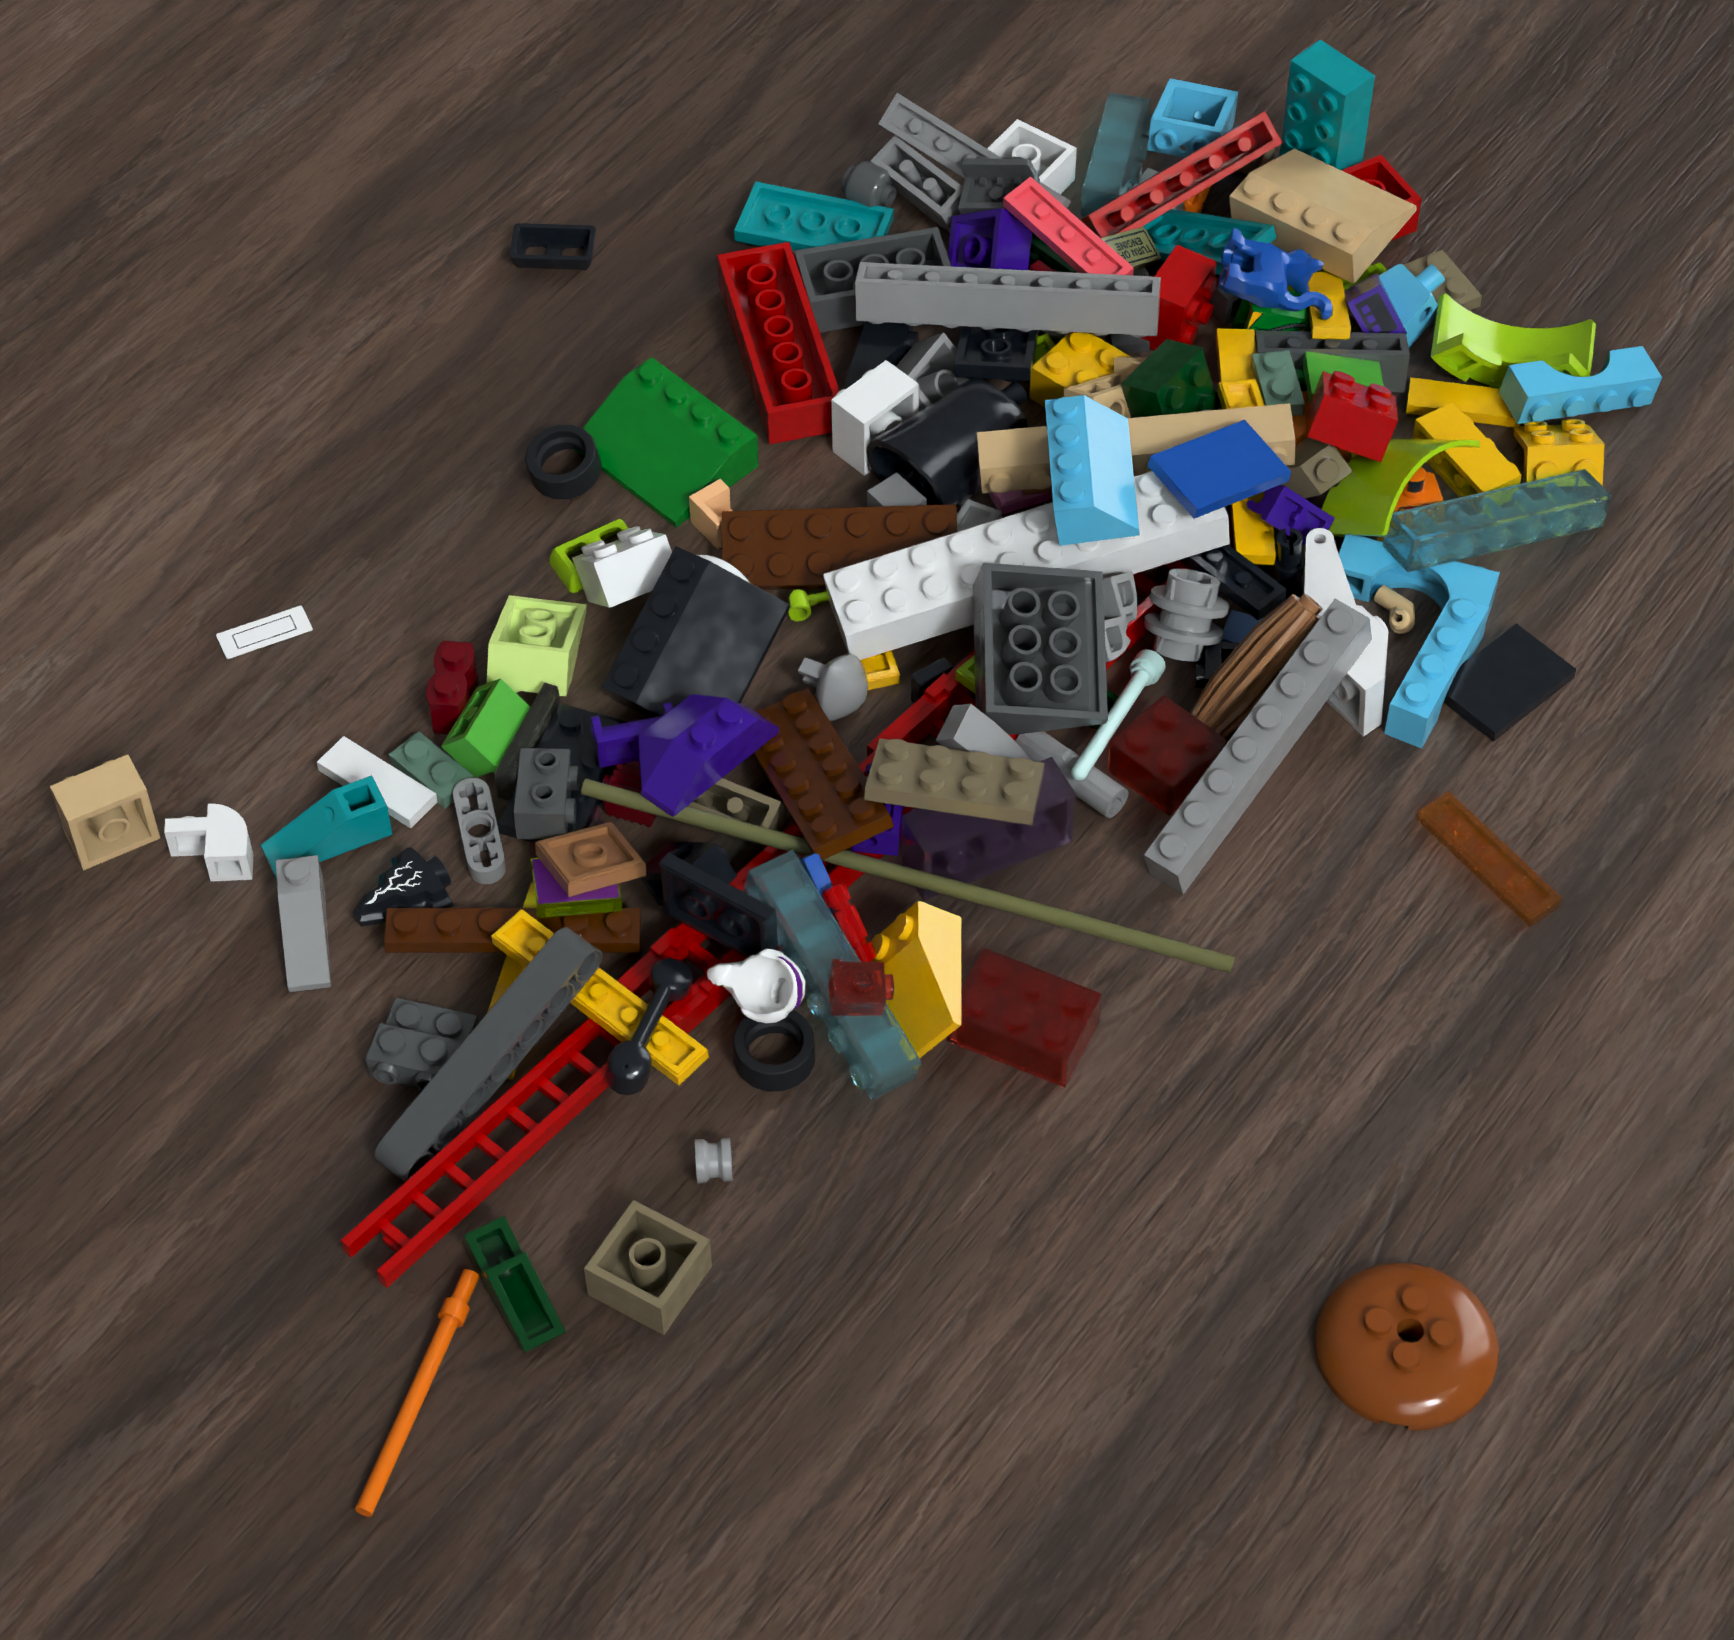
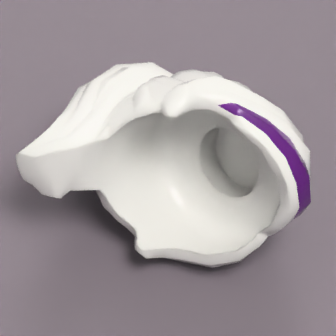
[707,949,805,1024]

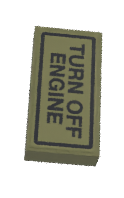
[1101,227,1162,270]

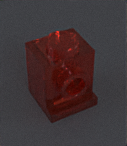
[828,959,894,1016]

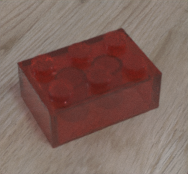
[947,948,1102,1088]

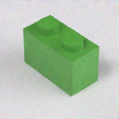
[441,678,534,778]

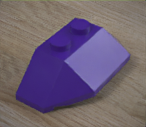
[638,694,779,817]

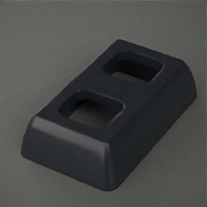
[509,223,596,270]

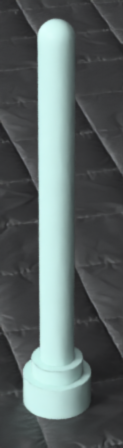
[1071,649,1166,781]

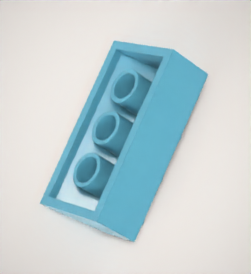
[1045,395,1140,546]

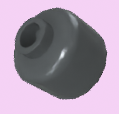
[841,161,897,208]

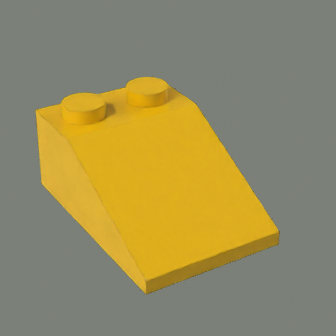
[871,900,961,1064]

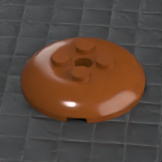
[1315,1262,1499,1431]

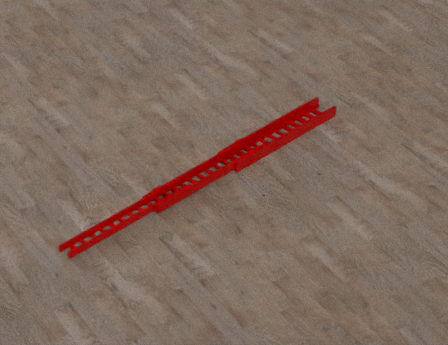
[341,516,1233,1288]

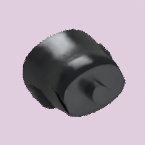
[867,379,1027,507]

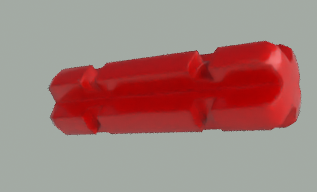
[822,883,877,966]

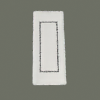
[216,605,313,659]

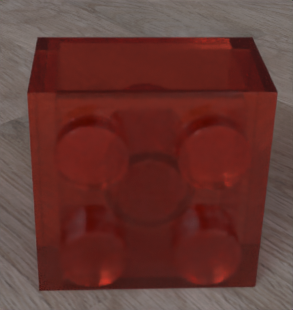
[1108,695,1226,816]

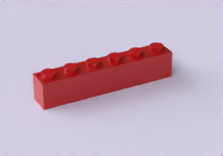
[1079,111,1282,238]

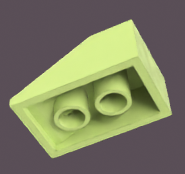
[487,595,587,698]

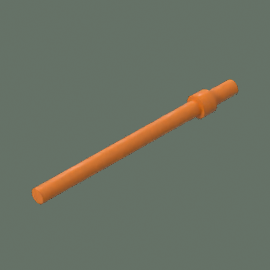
[355,1269,480,1517]

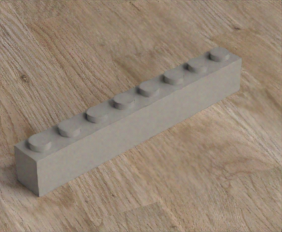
[855,262,1161,338]
[1144,599,1372,894]

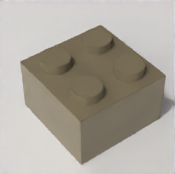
[584,1200,712,1335]

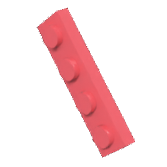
[1003,176,1134,276]

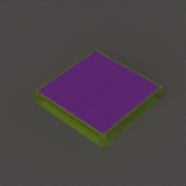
[530,858,622,918]

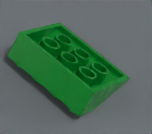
[574,357,759,528]

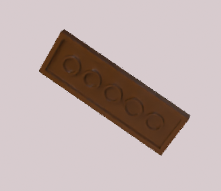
[722,504,957,590]
[753,688,894,860]

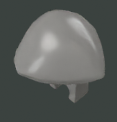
[798,654,868,721]

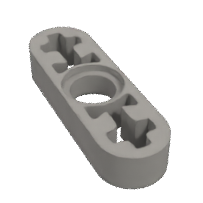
[453,778,506,884]

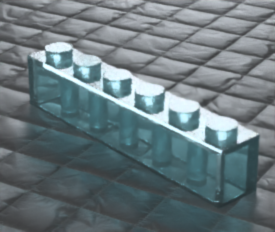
[1382,469,1611,572]
[743,850,922,1101]

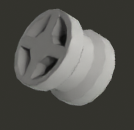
[695,1137,733,1184]

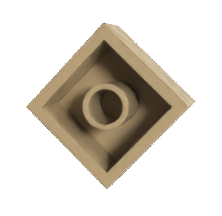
[50,754,160,871]

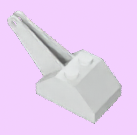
[1304,528,1389,737]

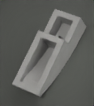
[936,704,1032,761]

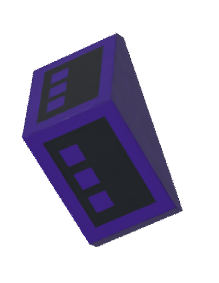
[1344,273,1407,334]

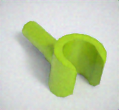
[788,590,829,621]

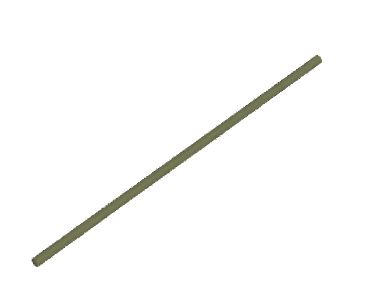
[581,779,1235,973]

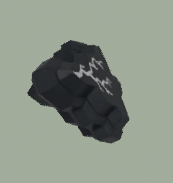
[352,847,453,926]

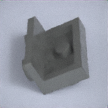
[958,156,1040,214]

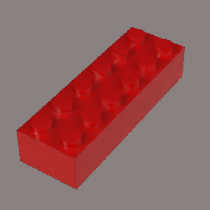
[717,242,839,445]

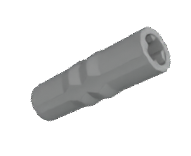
[1015,731,1129,818]

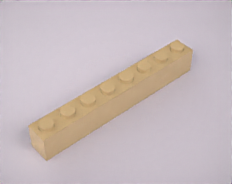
[977,403,1295,493]

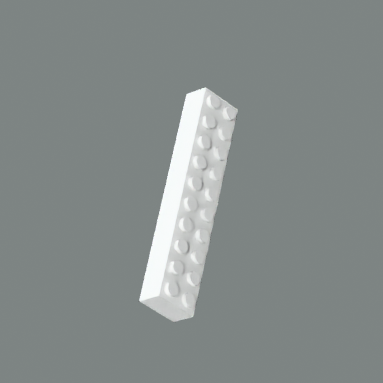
[823,471,1230,660]

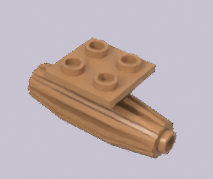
[1187,593,1323,743]

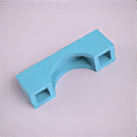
[1499,346,1662,424]
[1339,535,1500,622]
[1384,593,1489,749]

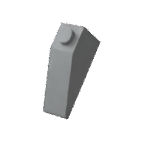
[276,855,331,992]

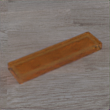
[1417,791,1562,927]

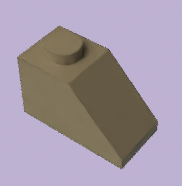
[1281,437,1353,499]

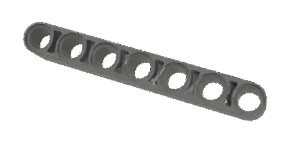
[374,927,602,1183]

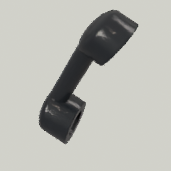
[605,958,693,1095]

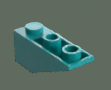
[261,775,393,879]

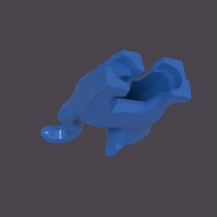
[1218,228,1333,320]

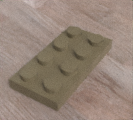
[864,738,1045,825]

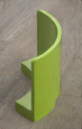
[1431,293,1596,389]
[1322,439,1480,540]

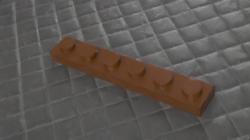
[384,908,642,953]

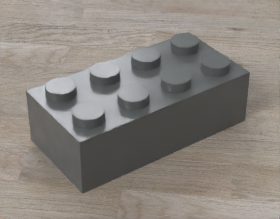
[794,227,951,332]

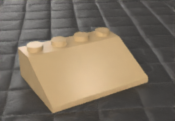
[1229,149,1417,284]

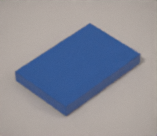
[1147,420,1292,519]

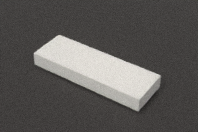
[317,736,437,828]

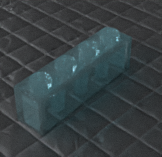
[1081,93,1153,216]

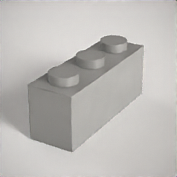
[871,135,963,233]

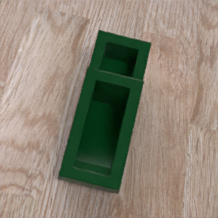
[462,1216,566,1354]

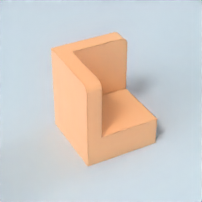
[689,479,733,550]

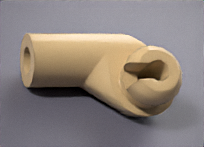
[1374,585,1415,634]

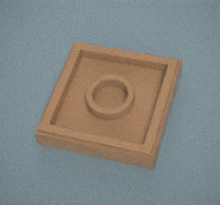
[535,822,646,897]

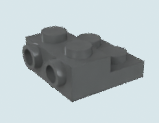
[365,998,479,1091]

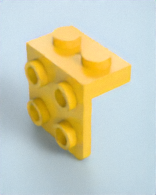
[1514,419,1605,491]

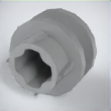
[1143,569,1229,662]

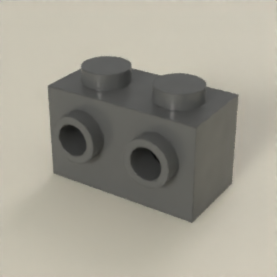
[514,748,580,839]

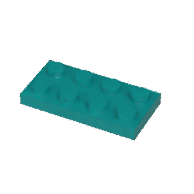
[734,181,894,253]
[1142,209,1277,275]

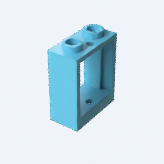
[1147,78,1238,157]

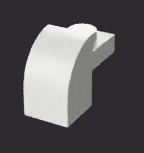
[164,804,253,881]

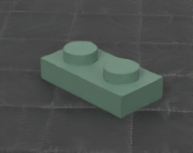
[1251,350,1305,416]
[389,731,474,809]

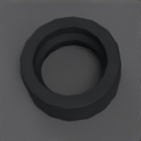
[525,425,602,499]
[733,1010,815,1092]

